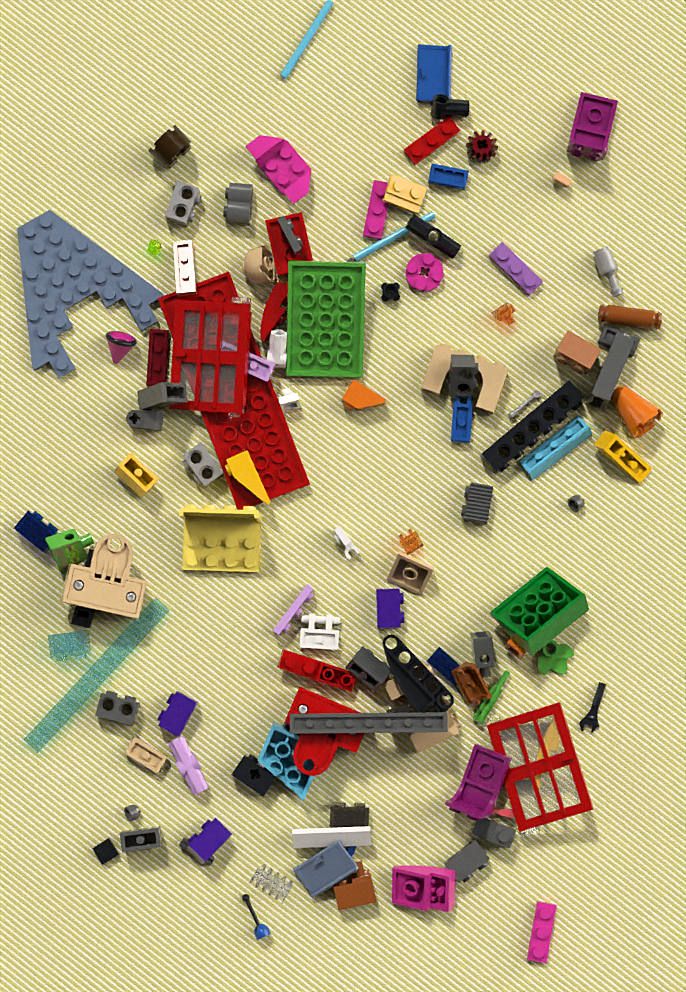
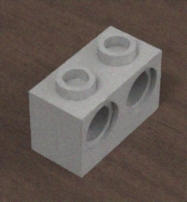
[165,180,202,227]
[182,442,224,488]

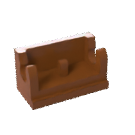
[451,662,492,705]

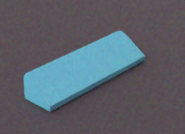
[519,416,592,480]

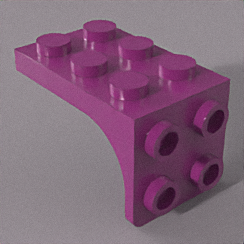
[566,92,618,162]
[445,744,512,821]

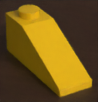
[593,430,652,484]
[225,450,271,506]

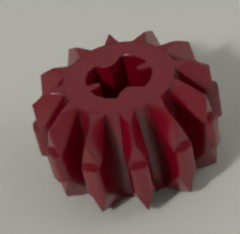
[466,130,498,163]

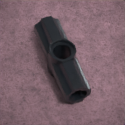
[405,214,462,259]

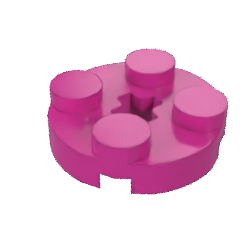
[405,253,443,292]

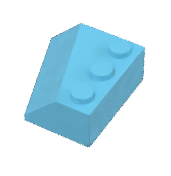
[257,721,314,801]

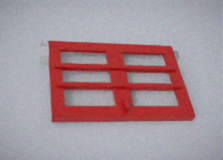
[169,297,252,417]
[487,702,594,837]

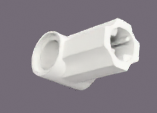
[267,329,287,369]

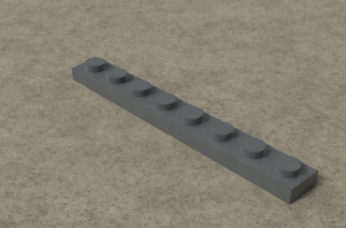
[290,712,448,734]

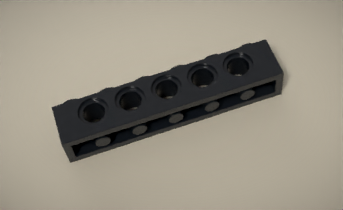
[480,381,584,473]

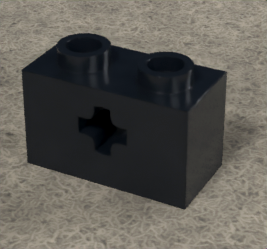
[231,754,277,796]

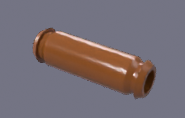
[598,304,662,330]

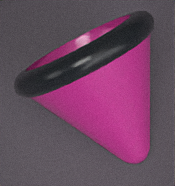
[105,331,137,364]

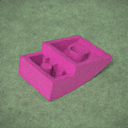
[392,865,456,912]

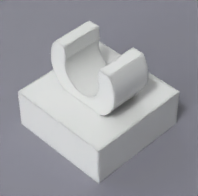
[279,388,301,412]

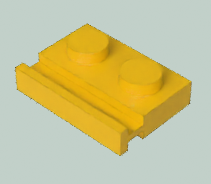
[382,174,427,214]

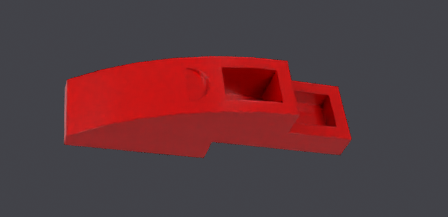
[260,281,288,343]
[277,649,356,692]

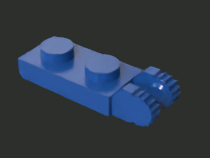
[451,396,473,443]

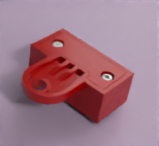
[283,687,365,776]

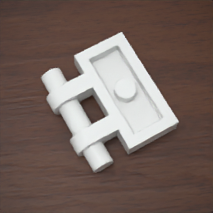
[300,613,340,650]

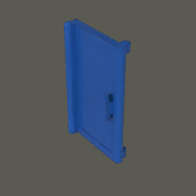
[416,44,452,102]

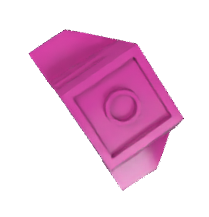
[245,135,311,204]

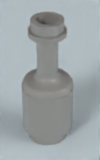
[593,247,624,297]

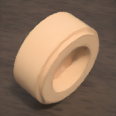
[552,172,572,188]

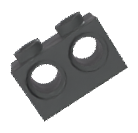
[448,354,479,397]
[95,690,140,726]

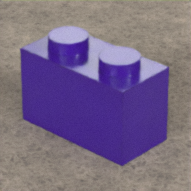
[376,588,404,628]
[157,691,198,737]
[186,818,232,865]

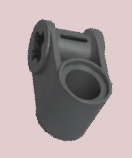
[126,410,164,431]

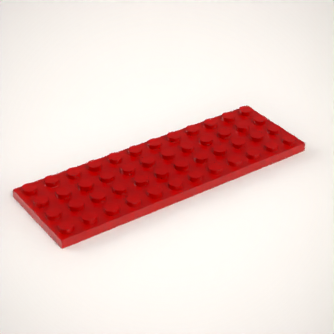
[158,271,310,510]

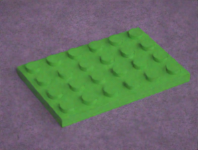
[286,260,366,378]

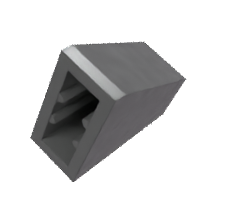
[137,382,188,410]

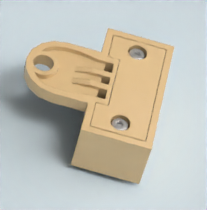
[60,534,147,619]

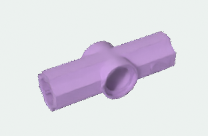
[168,736,209,795]

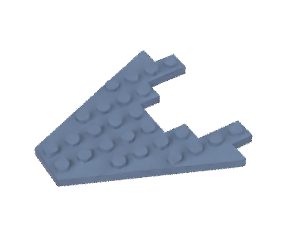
[17,210,164,379]

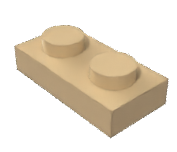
[124,737,168,774]

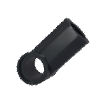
[430,94,470,120]

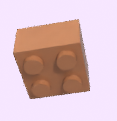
[553,330,602,375]

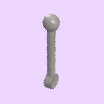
[508,390,540,419]

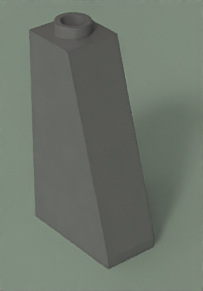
[585,333,635,411]

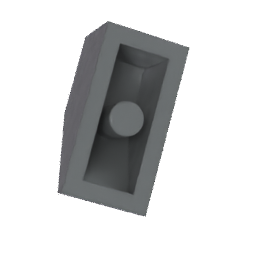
[472,818,516,849]

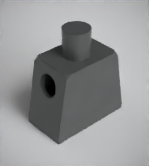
[470,631,495,678]

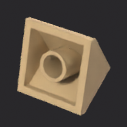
[386,552,434,595]

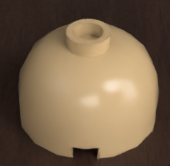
[242,245,276,284]

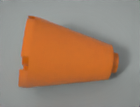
[611,386,663,439]

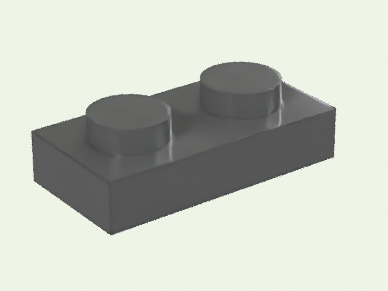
[277,216,303,256]

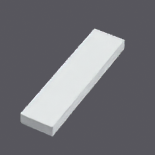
[292,826,371,848]

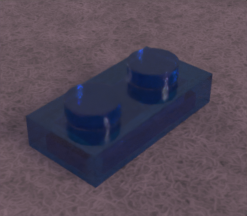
[427,647,460,687]

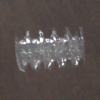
[249,864,293,903]

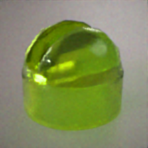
[147,239,162,255]

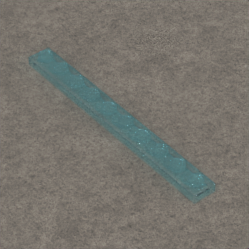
[24,598,170,753]

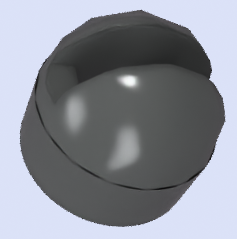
[568,495,585,512]
[124,805,141,822]

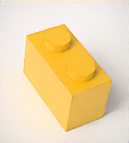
[114,453,159,498]

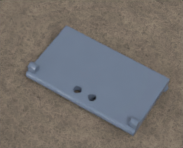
[293,840,359,899]

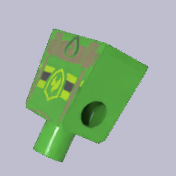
[45,529,94,574]

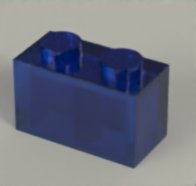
[14,510,59,553]

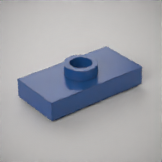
[428,163,469,190]

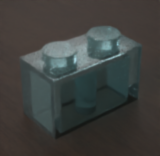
[48,630,91,662]

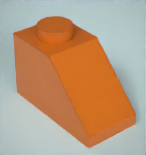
[342,380,386,411]

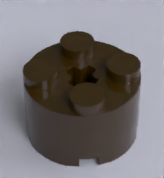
[148,125,192,169]

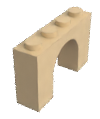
[421,343,509,415]
[383,663,461,753]

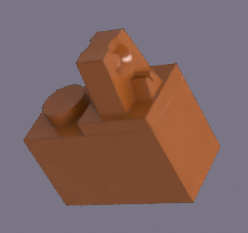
[334,860,377,910]

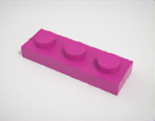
[363,180,389,240]
[527,901,557,963]

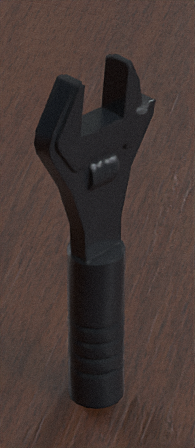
[579,682,606,733]

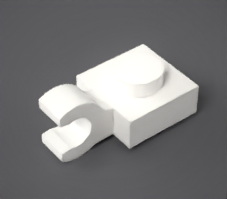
[333,526,359,560]

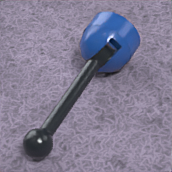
[242,894,271,940]

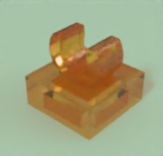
[491,302,516,326]
[399,529,424,555]

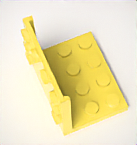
[179,505,261,572]

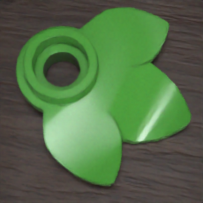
[537,640,574,675]

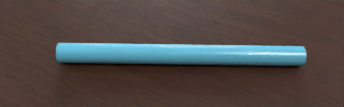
[280,0,334,79]
[353,212,436,262]

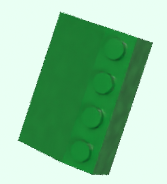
[490,567,589,656]

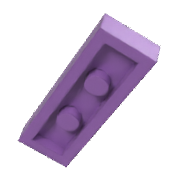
[489,242,543,296]

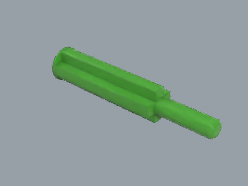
[473,670,510,724]

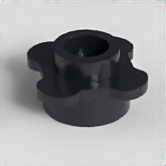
[381,282,400,301]

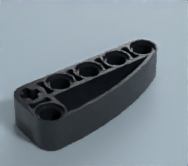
[382,634,454,713]

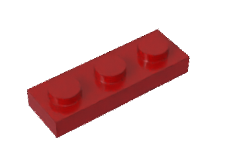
[404,116,460,166]

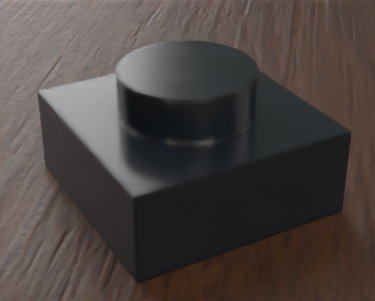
[92,837,120,865]

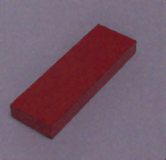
[146,329,169,387]

